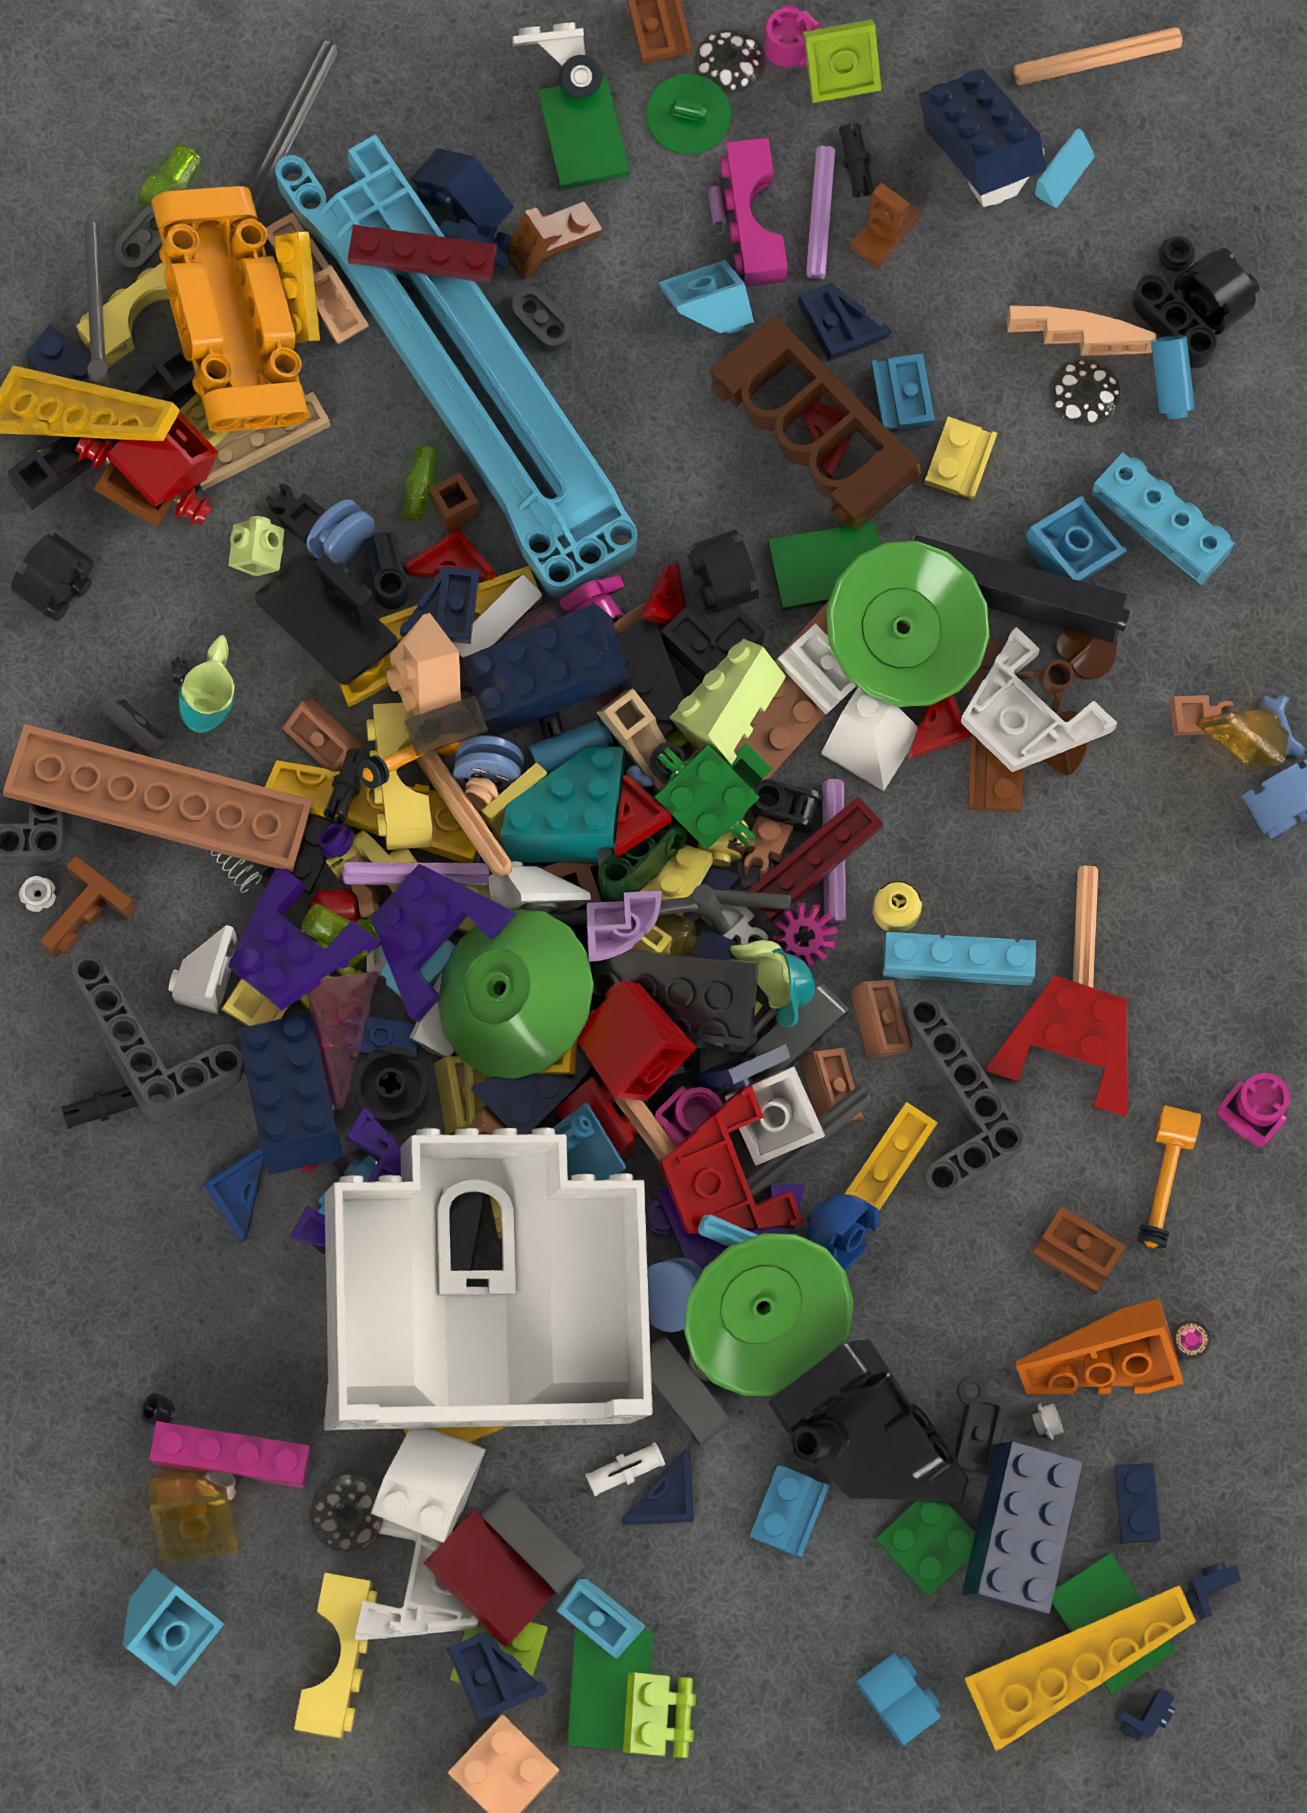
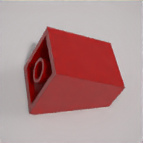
[577,980,697,1101]

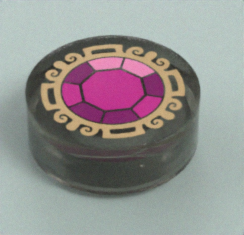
[1171,1320,1211,1360]

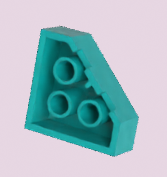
[501,747,628,862]

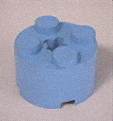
[1242,759,1307,839]

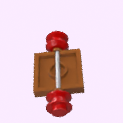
[75,437,213,528]

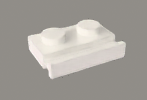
[775,623,857,714]

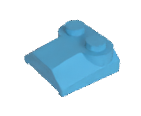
[1026,496,1127,582]

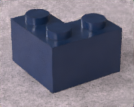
[410,148,514,234]

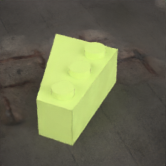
[669,638,786,765]

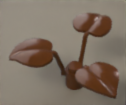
[964,630,1119,775]

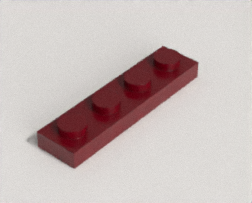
[348,224,497,283]
[746,796,884,923]

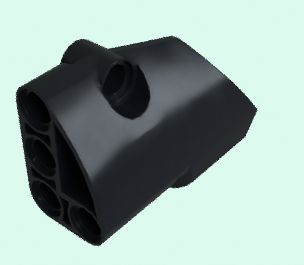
[769,1339,968,1502]

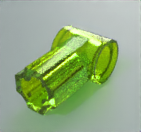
[139,144,203,206]
[302,903,380,967]

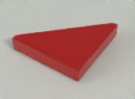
[802,402,855,479]
[403,529,496,580]
[642,563,686,626]
[907,695,971,759]
[614,774,671,857]

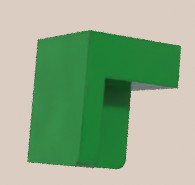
[726,743,773,789]

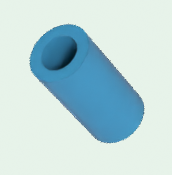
[1151,335,1195,419]
[528,720,614,776]

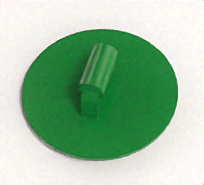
[646,74,731,155]

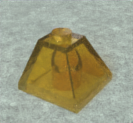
[1195,710,1289,770]
[148,1470,239,1566]

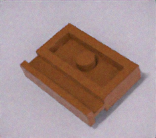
[627,0,692,65]
[968,736,1023,813]
[1032,1206,1126,1294]

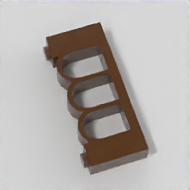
[710,315,921,531]

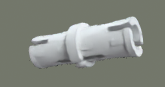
[585,1442,665,1496]

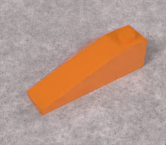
[1016,1298,1184,1395]

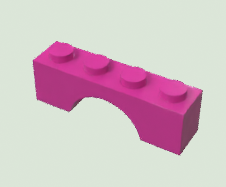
[720,138,788,287]
[149,1421,312,1489]

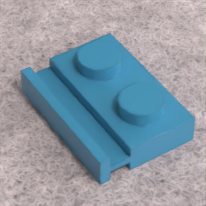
[871,354,935,430]
[749,1464,829,1558]

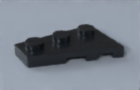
[617,618,684,738]

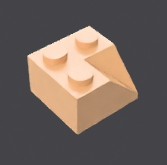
[387,613,461,723]
[448,1714,560,1813]

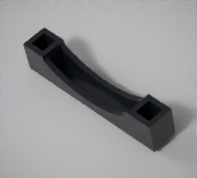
[7,343,195,510]

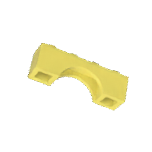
[76,246,183,368]
[366,702,432,850]
[294,1573,378,1739]

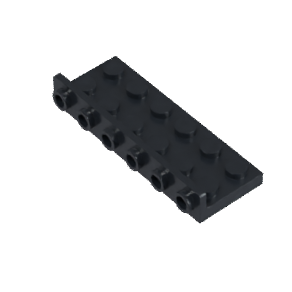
[582,944,759,1052]

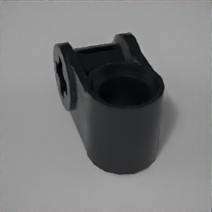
[750,779,823,833]

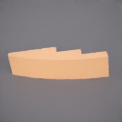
[266,212,369,345]
[1007,306,1156,356]

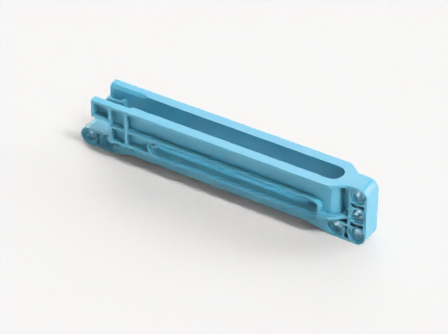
[275,134,637,598]

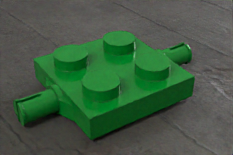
[654,744,760,850]

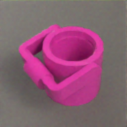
[763,3,821,68]
[560,575,625,623]
[1217,1073,1290,1147]
[655,1086,723,1146]

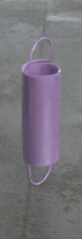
[708,178,726,234]

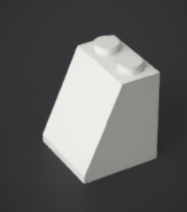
[371,1428,486,1542]

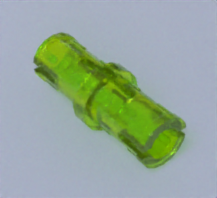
[401,446,439,521]

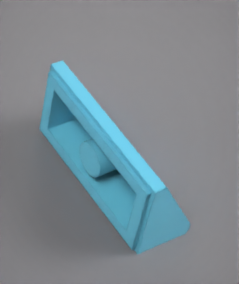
[1035,128,1094,208]
[556,1579,645,1658]

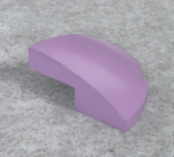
[587,891,662,962]

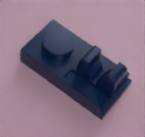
[440,219,511,269]

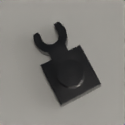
[266,483,326,544]

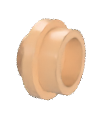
[464,777,499,812]

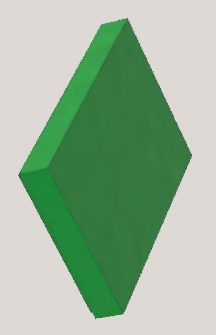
[538,76,629,190]
[768,521,880,611]
[1051,1553,1176,1695]
[567,1627,653,1750]

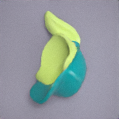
[178,635,235,733]
[730,940,815,1027]

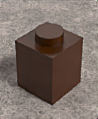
[428,472,480,533]

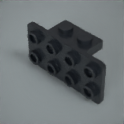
[255,554,398,685]

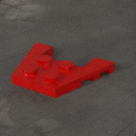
[986,975,1128,1117]
[658,1085,804,1234]

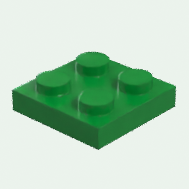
[875,1500,975,1597]

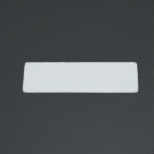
[453,575,542,658]

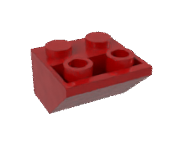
[107,412,219,507]
[555,1077,637,1161]

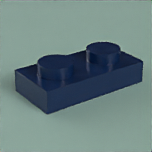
[1114,1463,1161,1544]

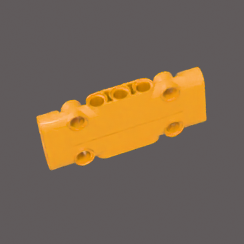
[151,186,310,433]

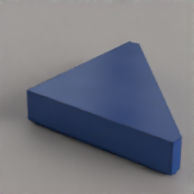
[203,1146,264,1243]

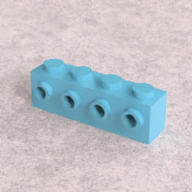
[1091,452,1234,585]

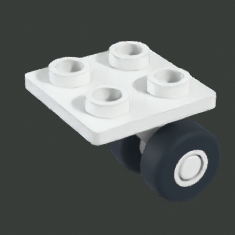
[512,22,602,98]

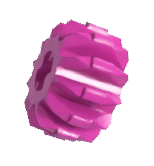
[774,902,838,966]

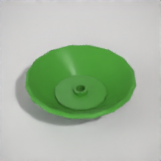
[826,541,990,707]
[438,908,594,1080]
[684,1234,854,1396]

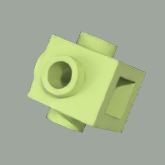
[228,516,284,576]

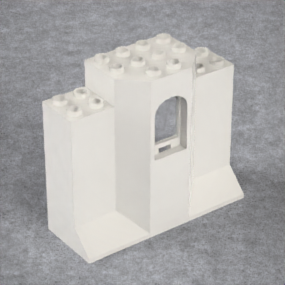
[324,1128,652,1430]

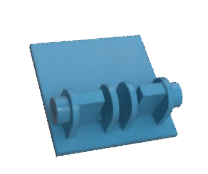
[553,1103,626,1181]

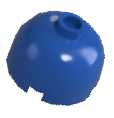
[807,1194,880,1270]

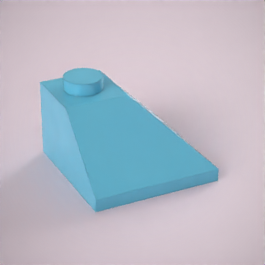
[659,260,754,334]
[123,1568,224,1686]

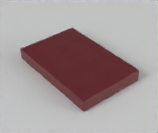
[423,1509,556,1647]

